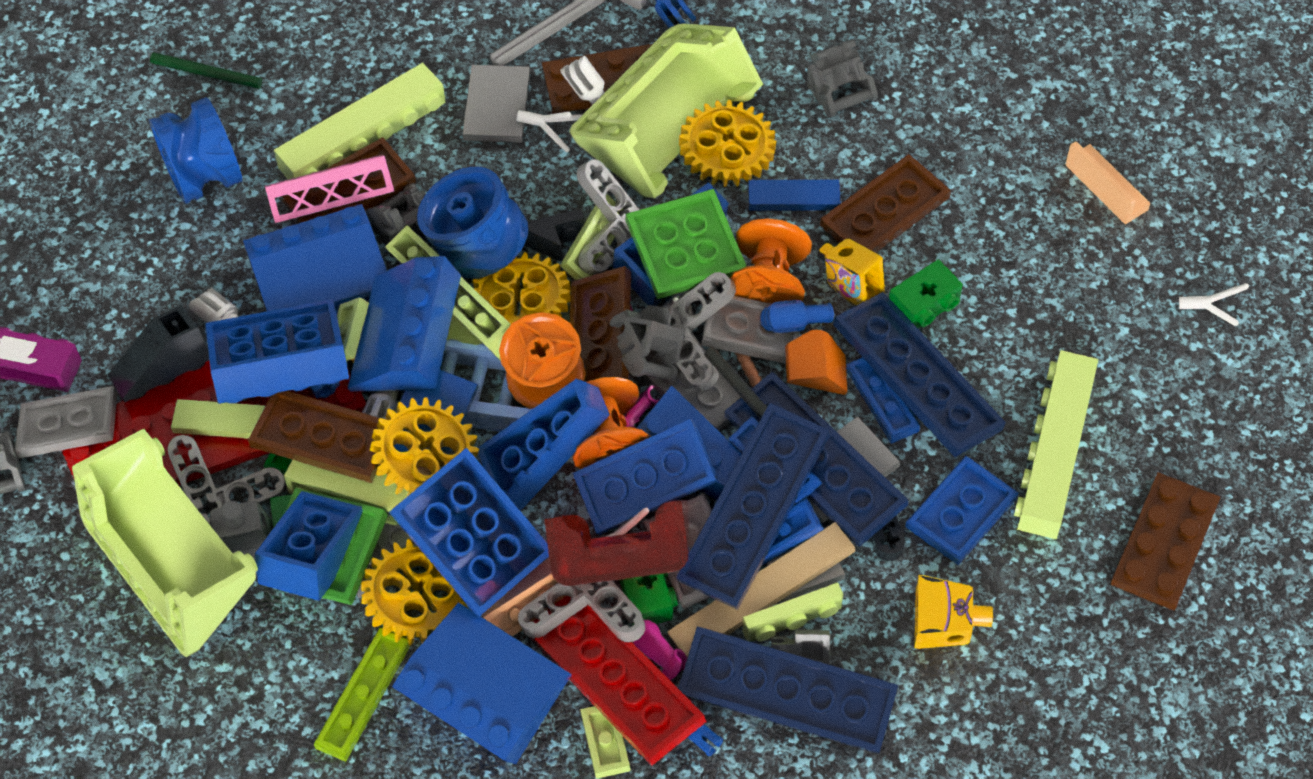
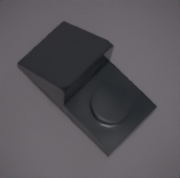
[525,208,585,262]

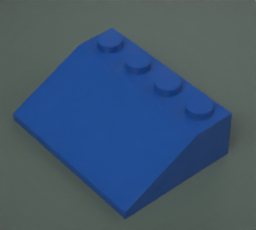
[243,204,387,311]
[348,256,461,392]
[205,299,349,404]
[389,448,554,617]
[392,602,572,764]

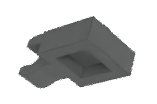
[770,630,830,665]

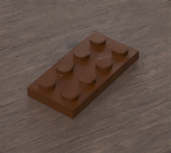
[542,43,654,114]
[281,137,416,223]
[820,154,951,253]
[570,266,631,382]
[248,391,381,483]
[1110,472,1221,611]

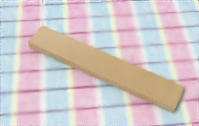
[667,522,855,657]

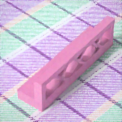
[265,155,394,223]

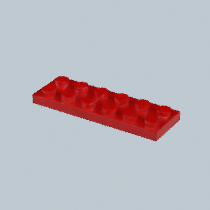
[529,595,706,766]

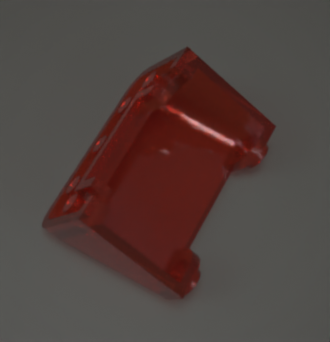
[544,499,689,586]

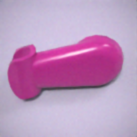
[624,385,661,428]
[633,620,688,680]

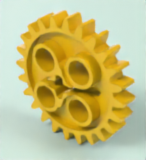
[679,100,776,187]
[473,252,571,324]
[370,397,479,496]
[361,539,469,646]

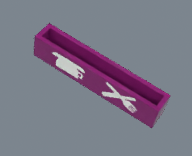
[0,327,82,392]

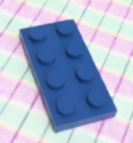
[573,419,719,535]

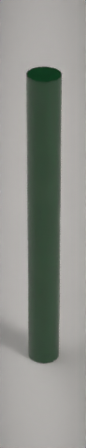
[150,52,262,89]

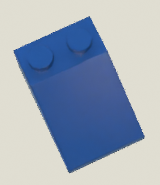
[255,491,362,601]

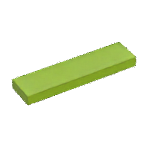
[314,627,410,762]

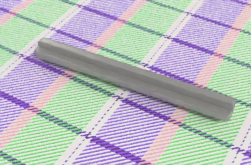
[490,0,606,66]

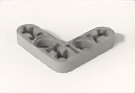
[576,159,639,275]
[668,272,736,390]
[167,435,286,524]
[518,564,645,642]

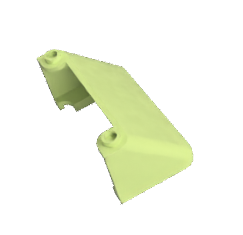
[570,24,763,198]
[72,429,258,657]

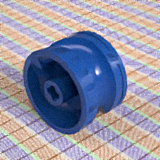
[149,97,243,204]
[417,167,529,278]

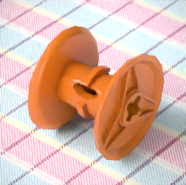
[730,218,812,304]
[499,312,586,409]
[573,377,651,469]

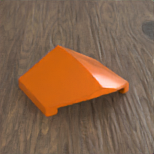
[785,330,848,395]

